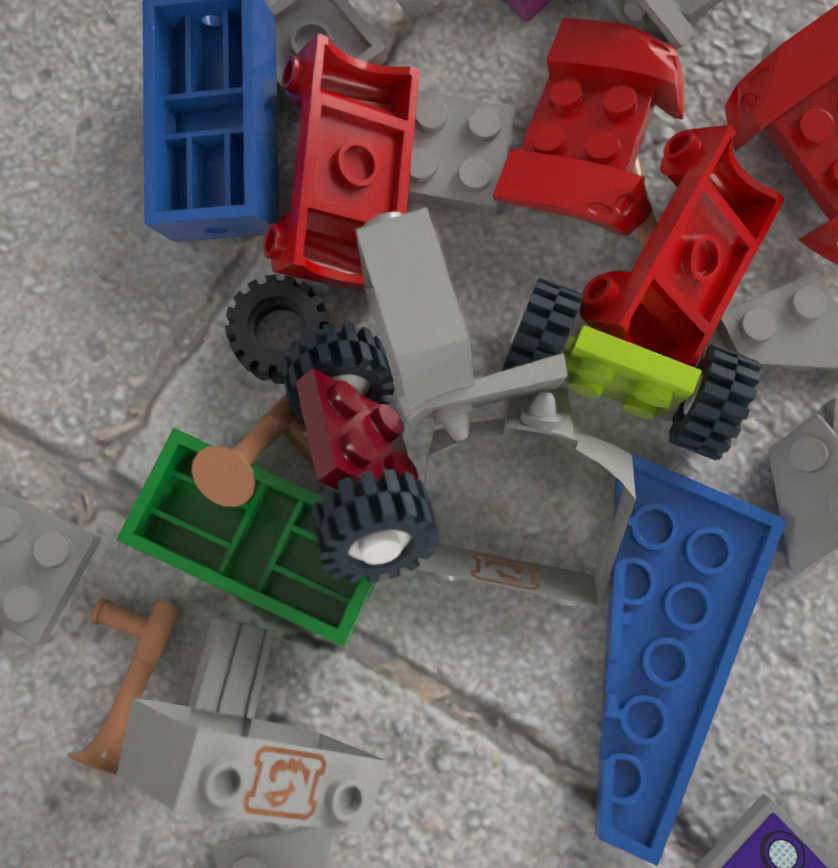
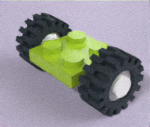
[502,277,761,461]

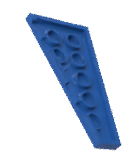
[595,449,787,866]

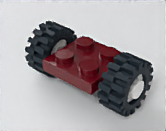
[281,323,440,583]

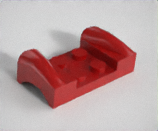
[263,33,420,292]
[579,125,785,368]

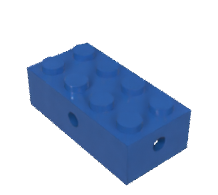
[142,0,279,242]

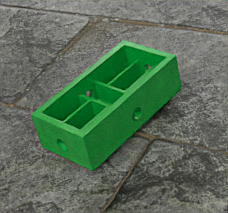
[116,428,380,646]

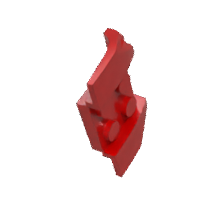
[724,4,838,265]
[492,17,684,236]

